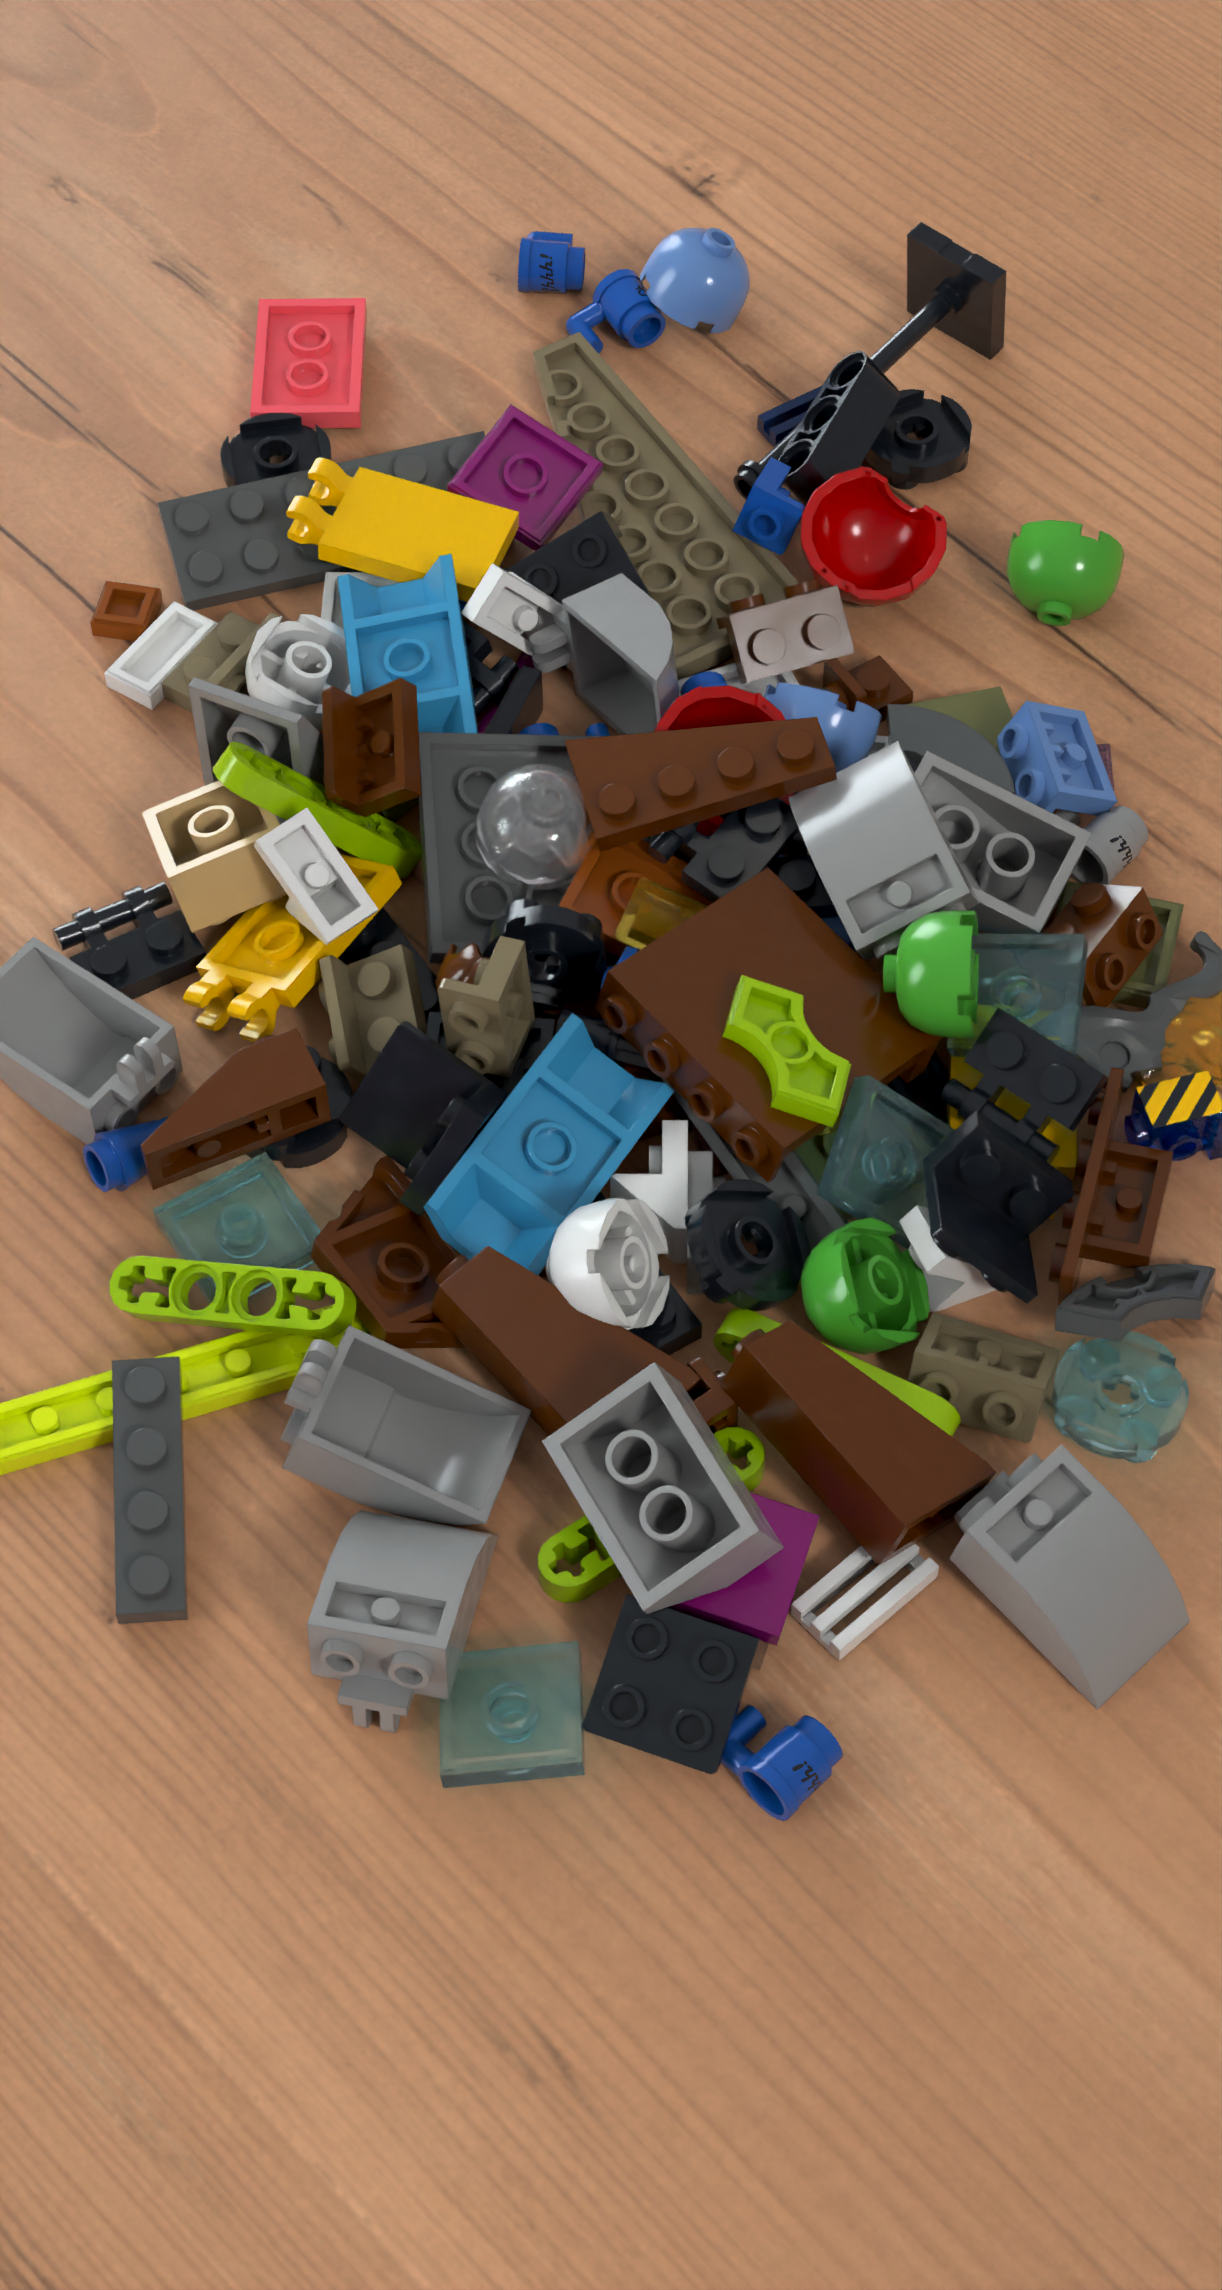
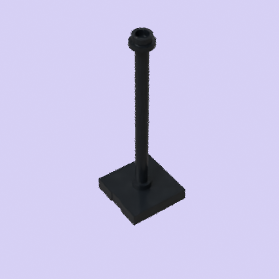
[733,222,1006,499]

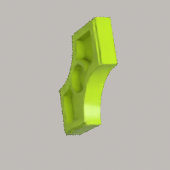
[723,975,851,1128]

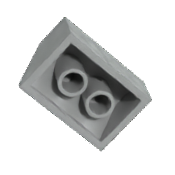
[542,1362,784,1614]

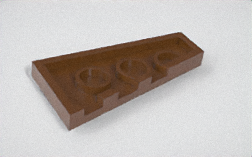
[564,717,837,852]

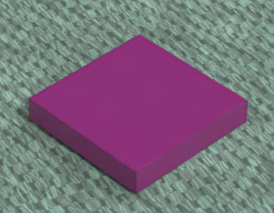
[447,404,603,551]
[667,1492,820,1646]

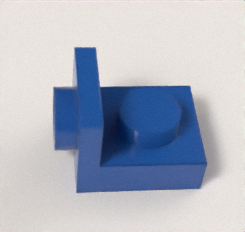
[732,457,805,555]

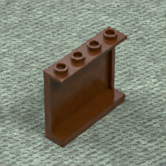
[595,867,941,1183]

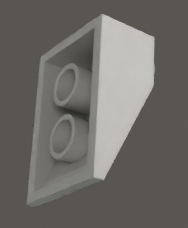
[188,677,324,825]
[915,751,1092,959]

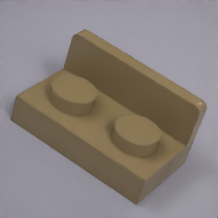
[161,611,284,713]
[437,936,535,1078]
[318,944,427,1083]
[908,1312,1060,1443]

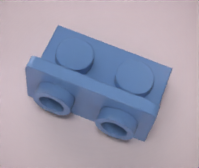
[997,701,1118,816]

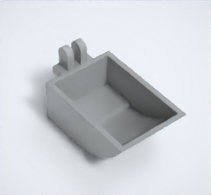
[529,573,679,735]
[788,741,980,961]
[0,937,183,1144]
[280,1325,532,1525]
[949,1444,1190,1710]
[307,1510,499,1733]

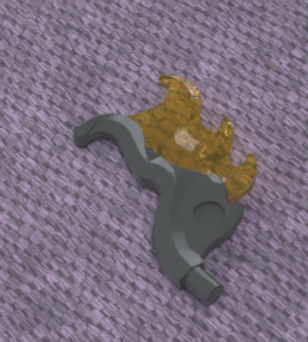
[1032,931,1222,1093]

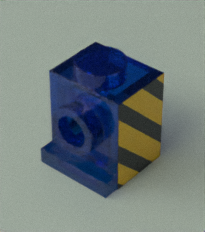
[1124,1071,1222,1161]

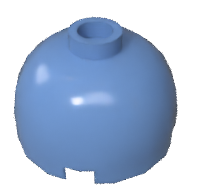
[639,228,750,333]
[764,683,882,773]

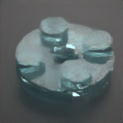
[1052,1331,1189,1463]

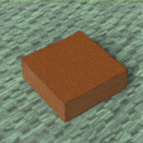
[90,581,163,641]

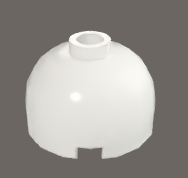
[245,614,352,730]
[546,1197,670,1330]

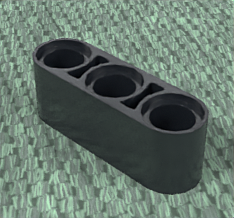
[778,351,900,507]

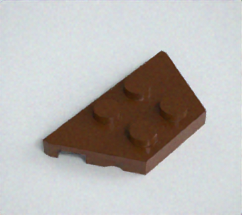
[310,1155,466,1349]

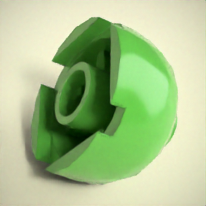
[1007,520,1125,626]
[883,910,979,1038]
[801,1217,930,1355]

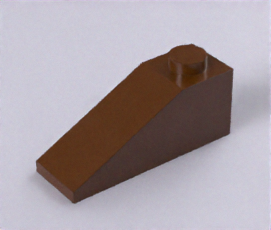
[140,1027,331,1190]

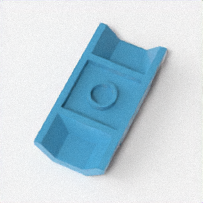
[337,554,478,733]
[424,1013,674,1275]

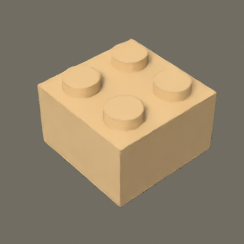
[141,780,287,933]

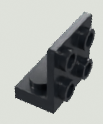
[505,511,653,669]
[340,1021,509,1216]
[923,1110,1074,1304]
[583,1594,769,1774]

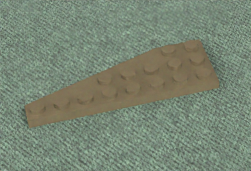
[533,332,799,680]

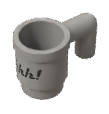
[1055,806,1149,884]

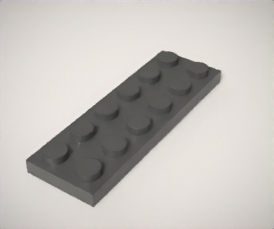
[158,431,485,611]

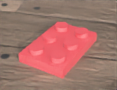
[250,298,367,428]

